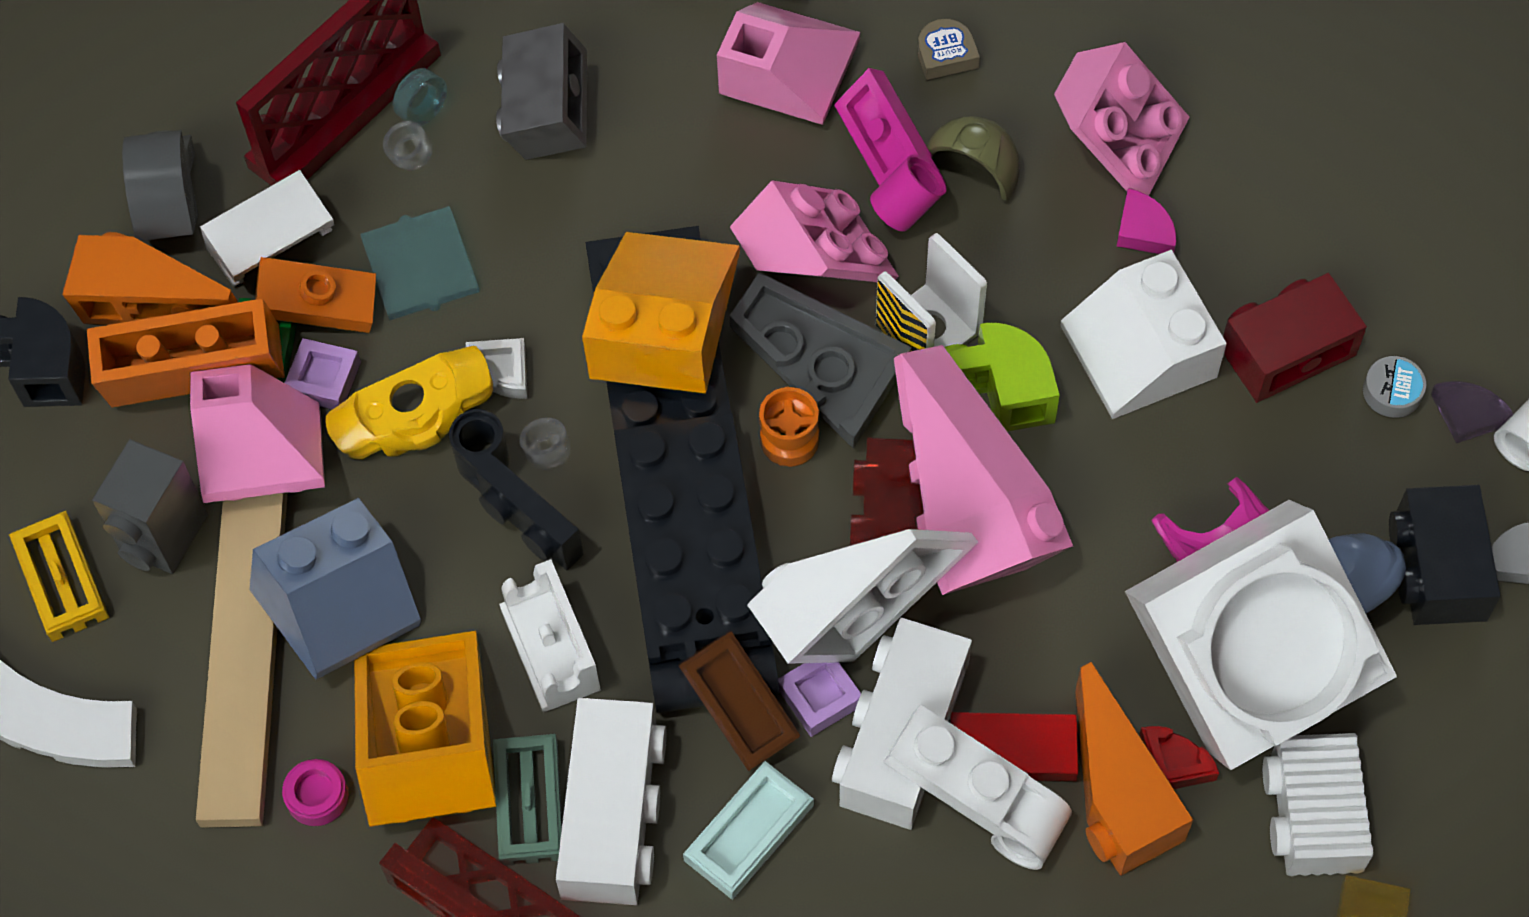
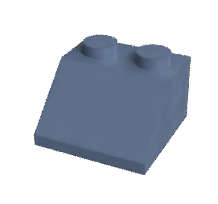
[249,498,421,680]

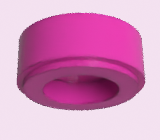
[282,759,349,826]

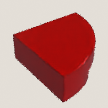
[1139,726,1219,789]

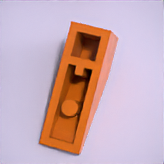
[62,232,238,325]
[1075,662,1193,876]

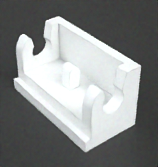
[200,170,334,287]
[499,559,601,713]

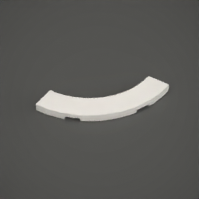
[0,660,137,768]

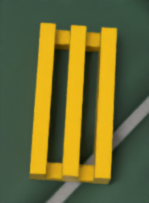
[9,511,110,642]

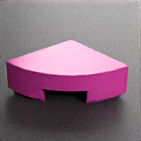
[1117,188,1176,254]

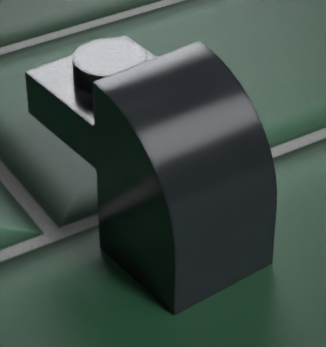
[0,297,85,407]

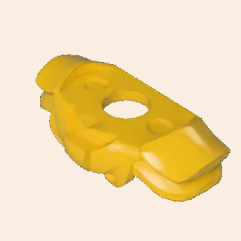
[326,346,494,459]

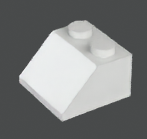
[1060,250,1227,420]

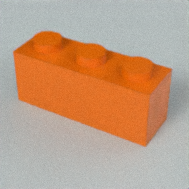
[87,298,285,408]

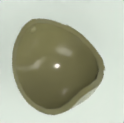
[927,116,1019,201]

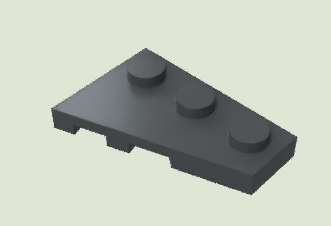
[730,272,912,449]

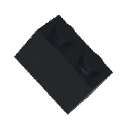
[1389,485,1501,625]

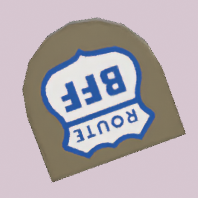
[918,19,980,80]

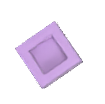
[285,338,361,409]
[778,662,861,737]

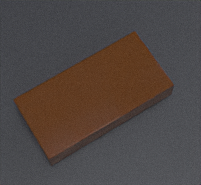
[678,630,800,771]

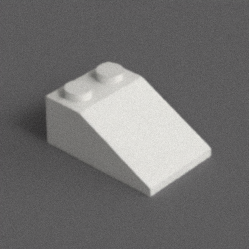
[747,529,978,664]

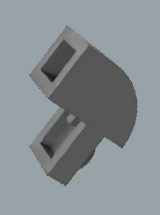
[122,130,199,241]

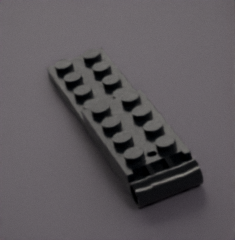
[585,226,779,714]

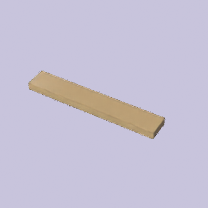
[196,492,288,827]

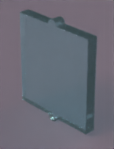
[360,206,480,320]

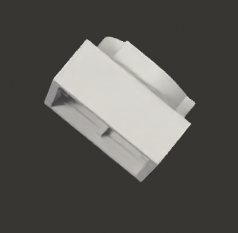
[1125,500,1397,770]

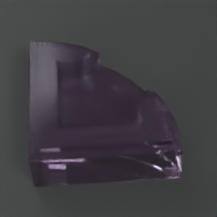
[1431,381,1514,443]

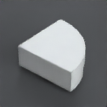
[466,338,528,399]

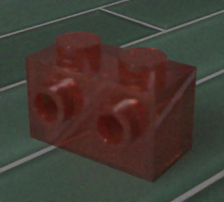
[850,438,924,546]

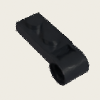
[449,409,584,571]

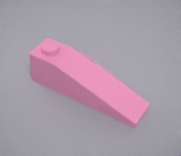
[894,345,1073,595]

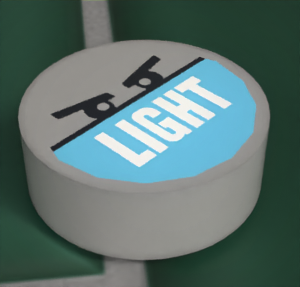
[1363,356,1426,418]

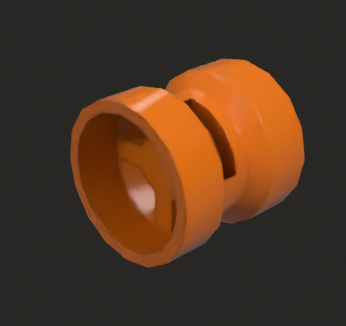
[759,387,819,467]

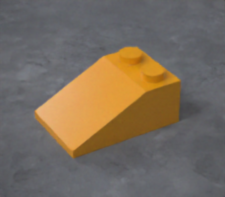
[582,232,740,394]
[354,631,496,827]

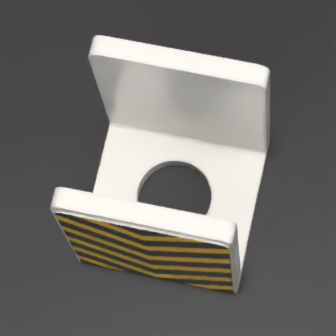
[876,233,987,351]

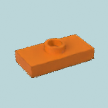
[255,257,376,333]

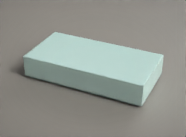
[683,761,814,900]

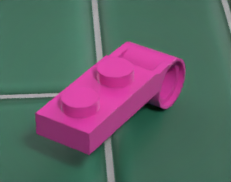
[834,68,947,232]

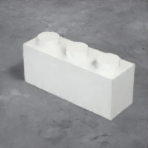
[832,617,972,830]
[556,698,666,906]

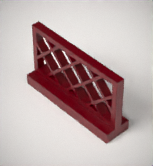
[236,0,441,186]

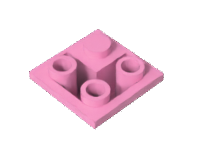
[717,2,860,125]
[1054,42,1190,196]
[730,180,899,282]
[190,364,325,503]

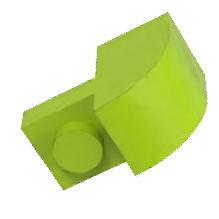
[944,323,1060,432]

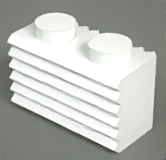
[1262,733,1373,877]

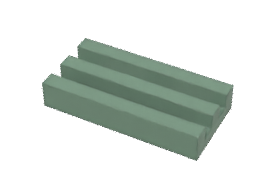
[493,734,562,866]

